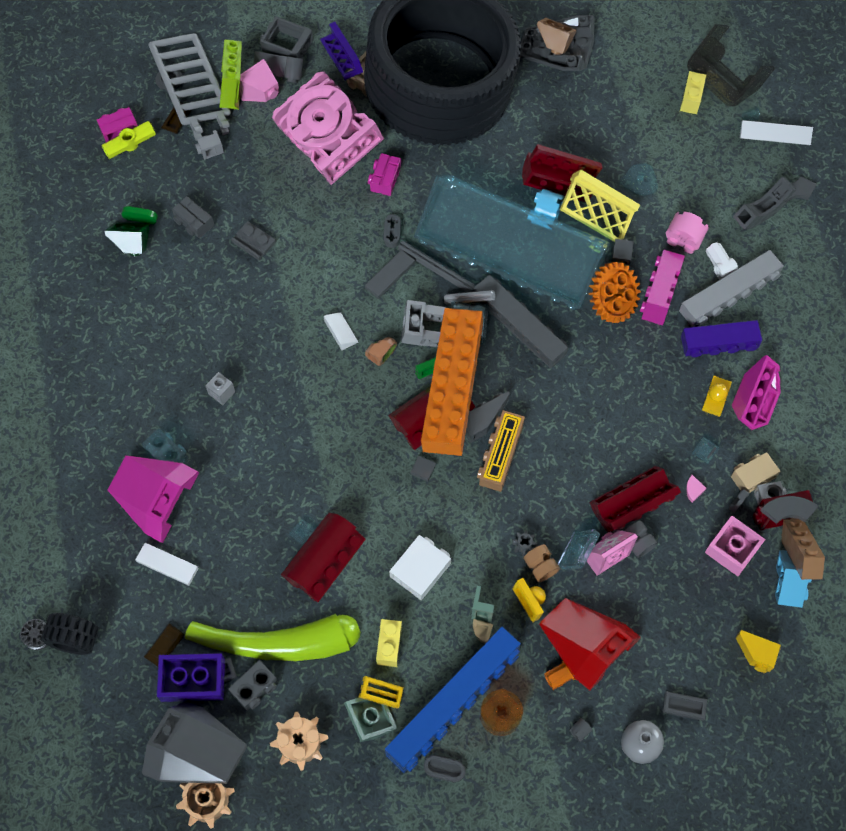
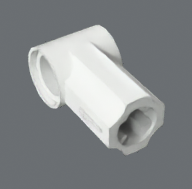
[705,242,738,280]

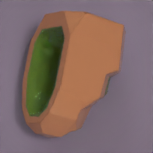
[365,337,397,366]

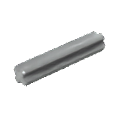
[444,290,495,305]

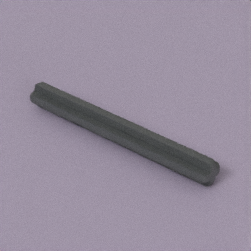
[398,241,475,293]

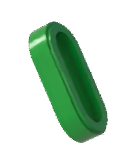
[121,206,158,224]

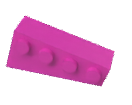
[640,250,685,325]

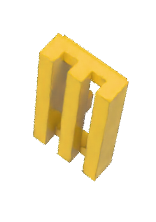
[359,676,404,708]

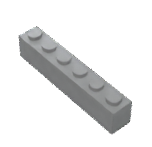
[679,250,784,327]

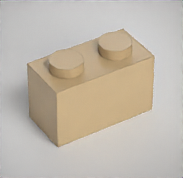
[731,452,780,493]

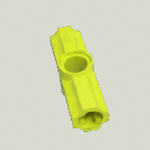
[101,121,156,159]

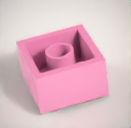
[705,516,765,576]

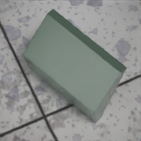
[344,693,397,742]

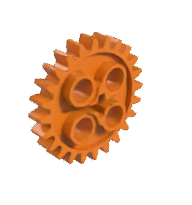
[589,262,641,323]

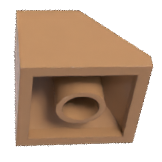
[537,18,577,55]

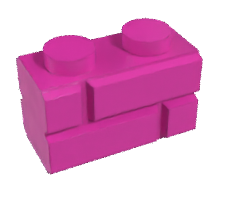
[96,107,137,142]
[368,153,401,196]

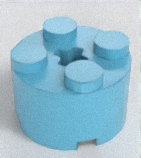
[528,189,564,230]

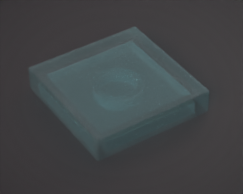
[557,529,600,570]

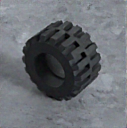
[41,613,99,655]

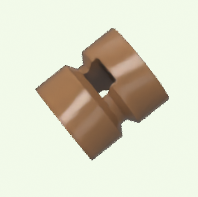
[523,544,560,582]

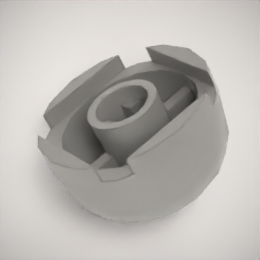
[621,720,664,764]

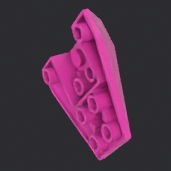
[108,456,199,543]

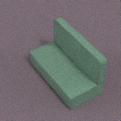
[471,586,494,623]

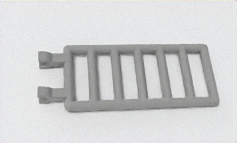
[148,33,231,141]

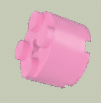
[666,212,709,254]

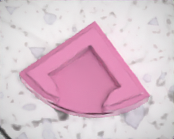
[686,475,706,503]

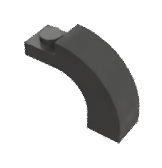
[733,177,796,229]

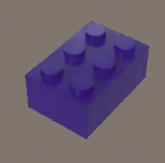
[157,653,225,702]

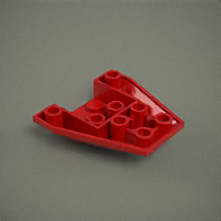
[539,598,641,691]

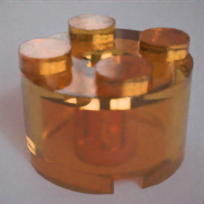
[480,689,523,736]

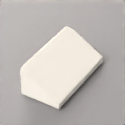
[324,312,358,350]

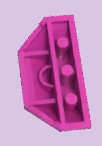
[732,355,781,430]

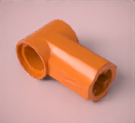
[544,661,576,690]

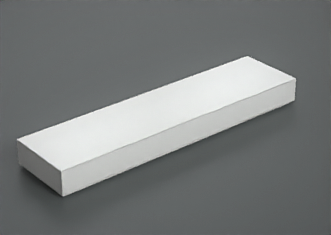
[740,120,813,145]

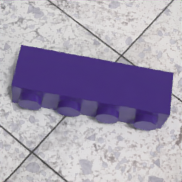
[681,320,762,357]

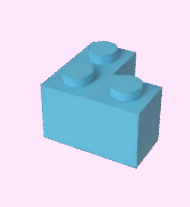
[775,550,812,608]

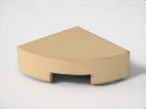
[473,619,493,644]

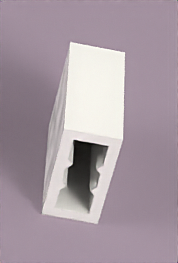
[389,535,451,600]

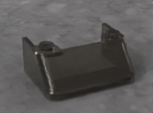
[687,24,775,107]

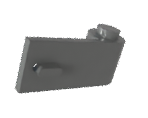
[253,51,304,83]

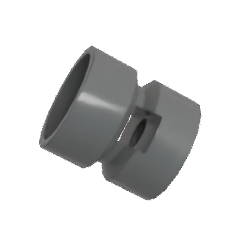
[625,520,658,558]

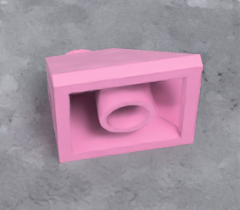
[239,59,279,102]

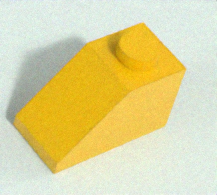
[736,630,781,673]

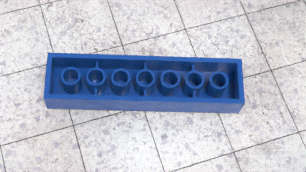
[385,627,521,773]

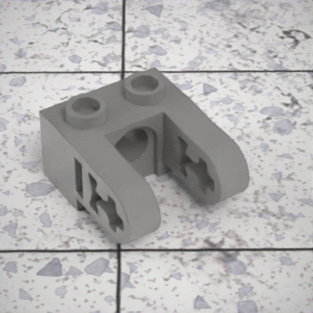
[401,300,446,347]

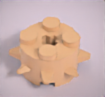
[270,712,328,771]
[176,783,235,829]

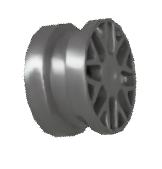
[20,619,48,650]

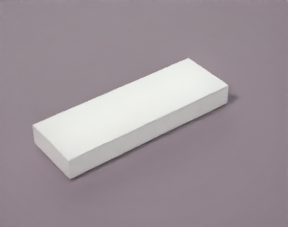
[135,543,199,586]

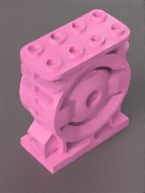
[272,72,384,185]

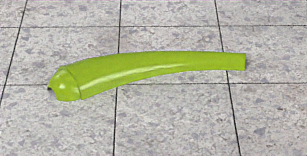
[185,614,361,661]

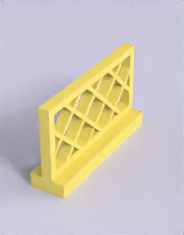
[560,170,640,242]

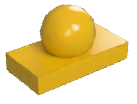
[702,376,732,417]
[513,578,546,622]

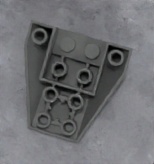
[520,15,594,71]
[142,701,247,784]

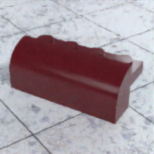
[522,144,602,202]
[388,386,476,450]
[589,466,681,532]
[281,512,366,602]

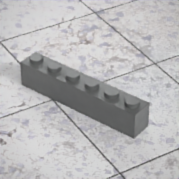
[473,275,568,369]

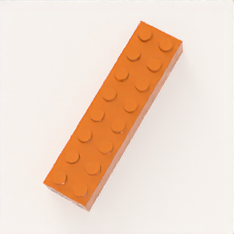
[421,308,483,456]

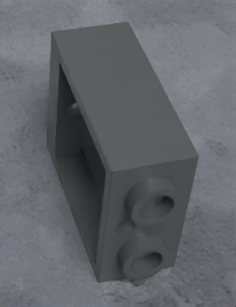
[260,17,313,59]

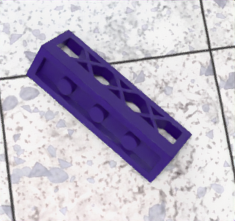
[320,22,363,80]

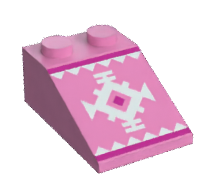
[583,530,638,576]

